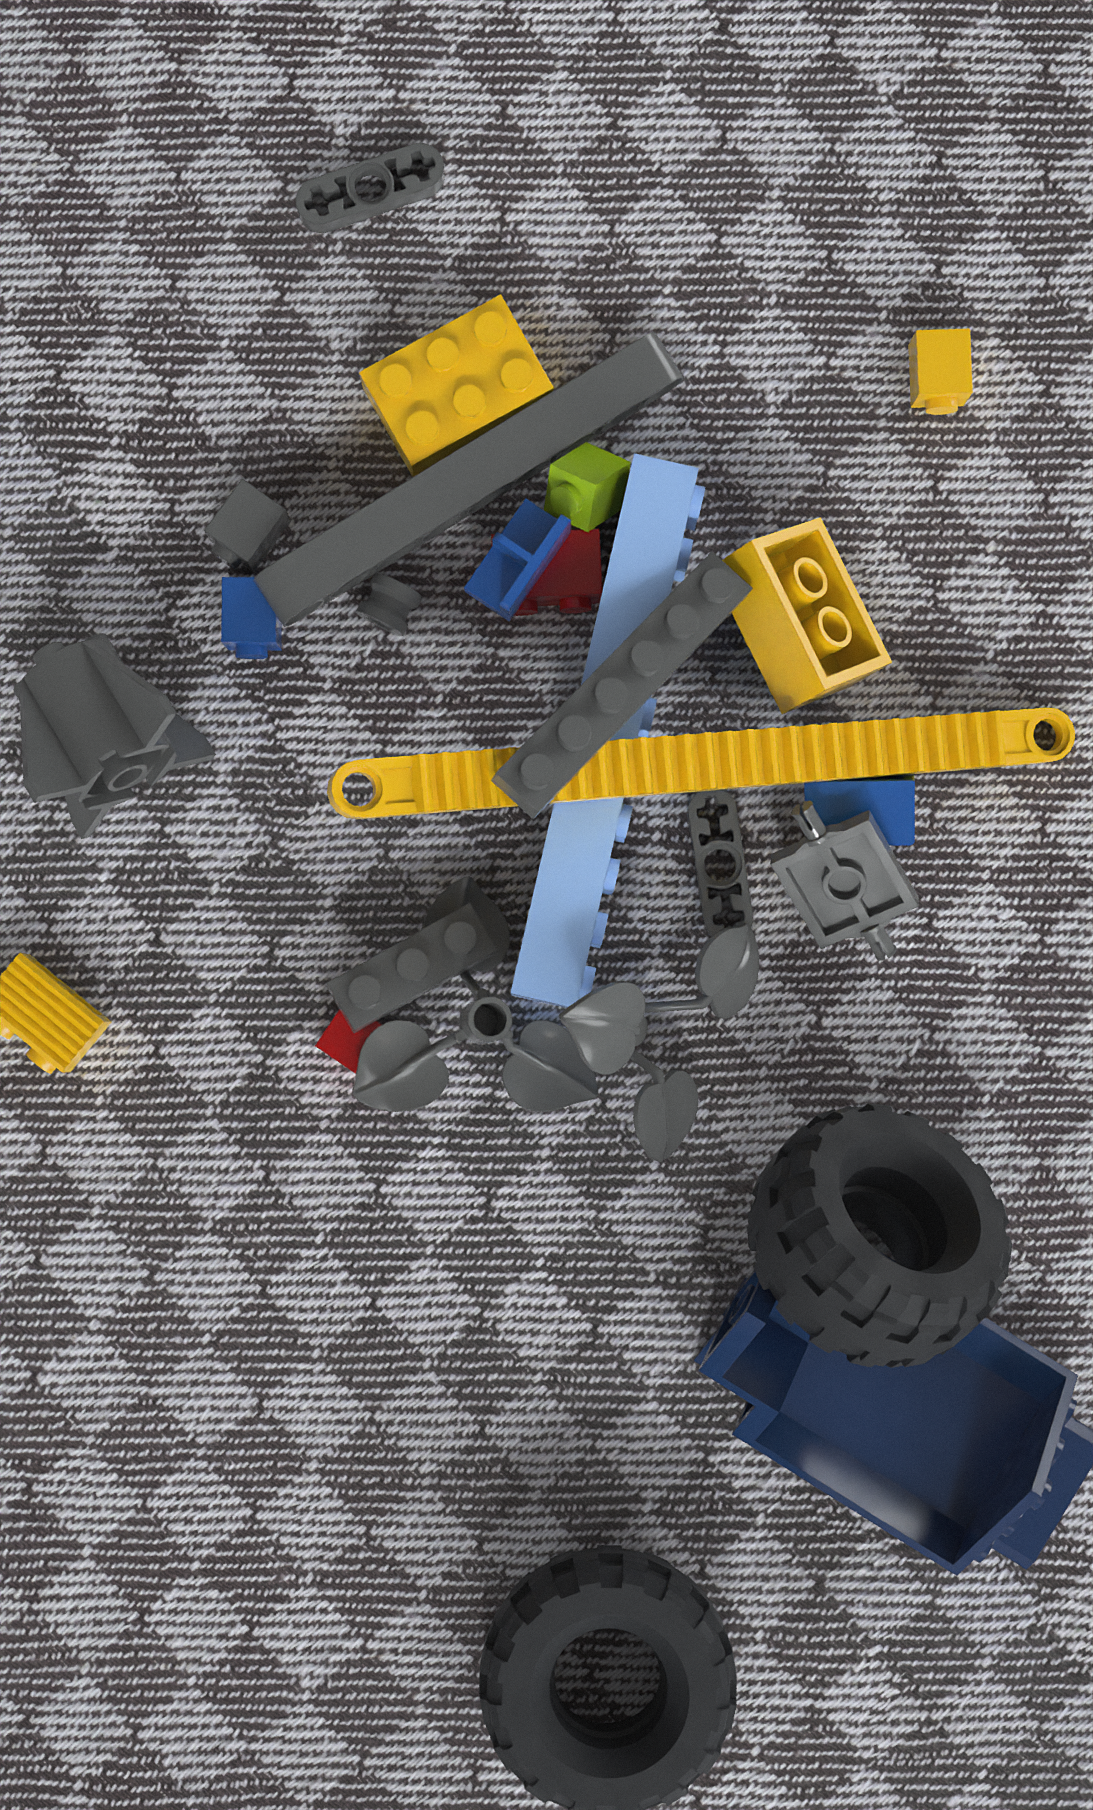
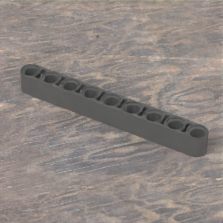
[254,332,684,627]

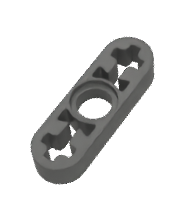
[296,143,445,233]
[687,790,753,937]

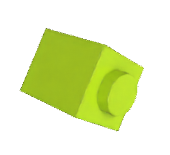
[544,442,631,532]

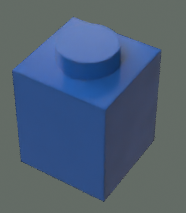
[221,577,282,659]

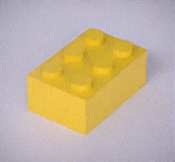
[359,294,554,477]
[722,517,892,714]

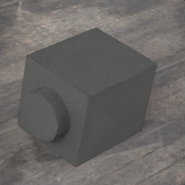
[204,479,291,572]

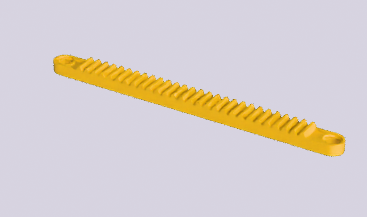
[327,708,1075,819]

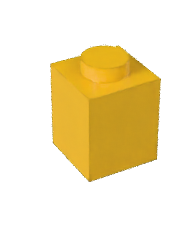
[908,328,973,415]

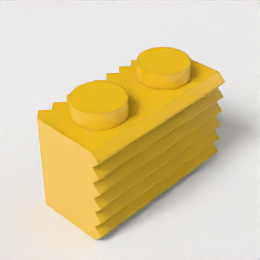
[0,952,112,1074]

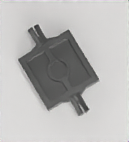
[770,801,919,961]

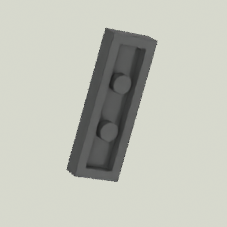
[326,903,497,1033]

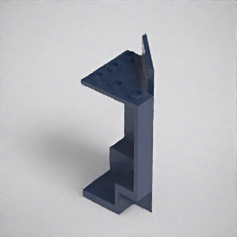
[694,1249,1093,1576]

